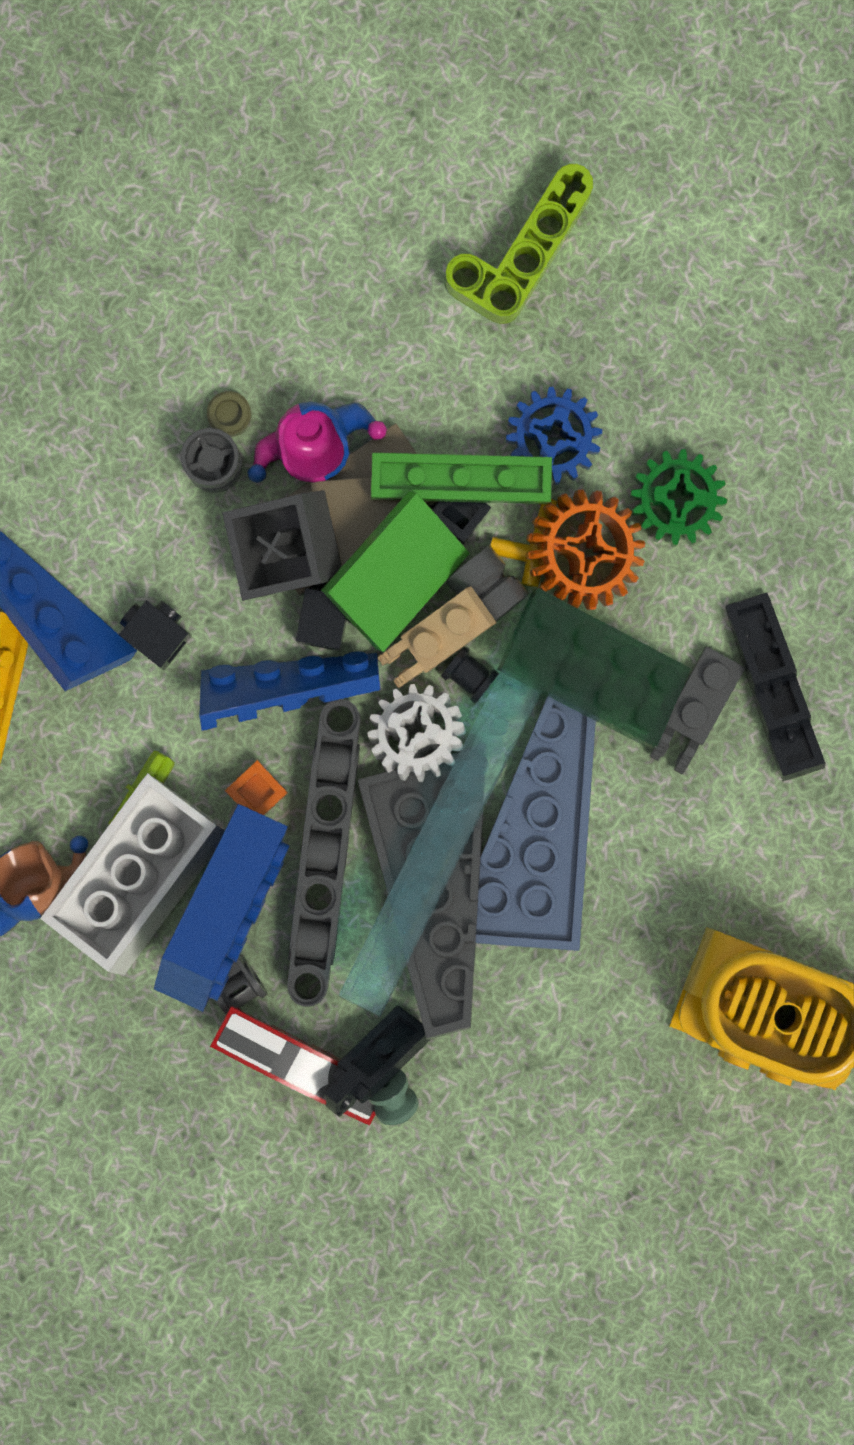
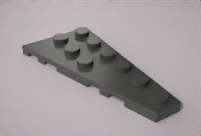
[358,745,487,1040]

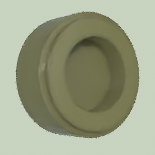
[207,391,252,437]

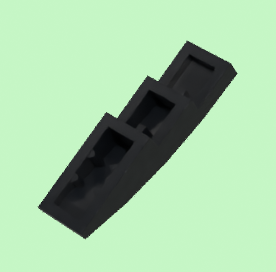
[725,592,826,782]

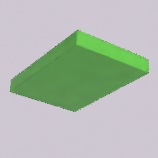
[321,491,470,652]

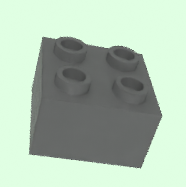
[222,490,342,601]

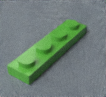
[371,453,552,504]

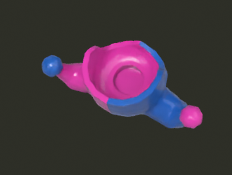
[247,401,387,483]

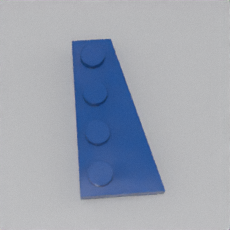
[0,531,137,691]
[199,651,380,731]

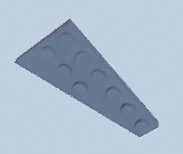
[476,681,598,951]

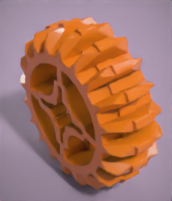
[525,489,646,610]

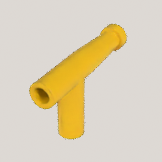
[490,499,557,588]

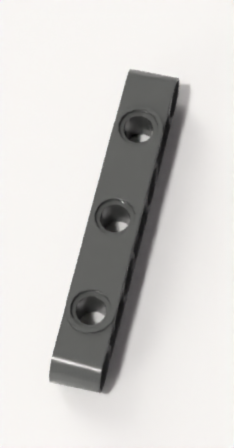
[287,699,361,1007]

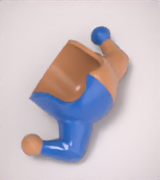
[0,835,89,936]

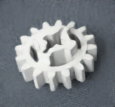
[367,684,466,782]

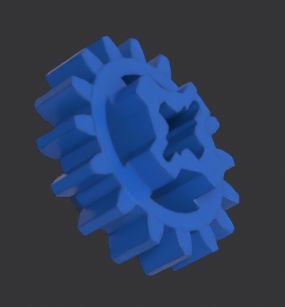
[506,387,603,485]

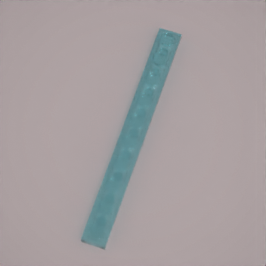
[338,597,577,1017]

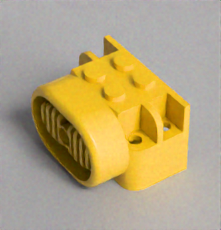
[669,927,854,1090]

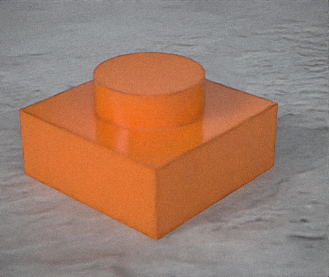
[225,760,288,815]

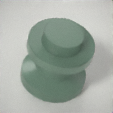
[368,1070,419,1125]

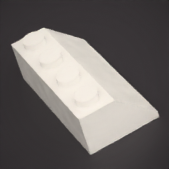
[40,773,226,976]

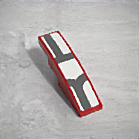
[210,1005,376,1126]

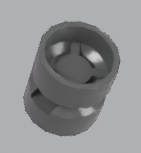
[180,428,243,493]
[446,546,530,622]

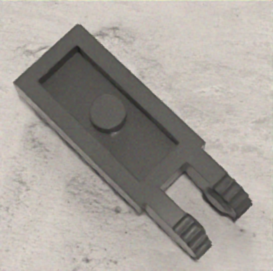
[649,646,745,774]

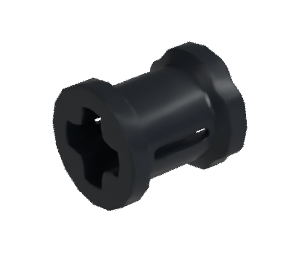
[440,646,500,704]

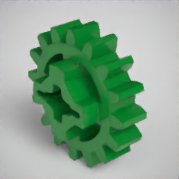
[630,449,728,547]

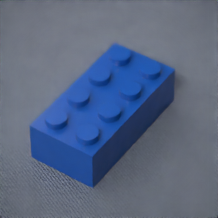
[154,804,290,1012]

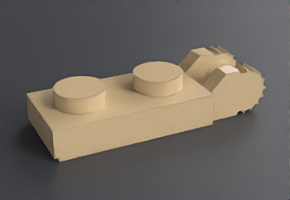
[378,586,497,689]

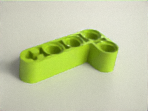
[445,164,593,324]

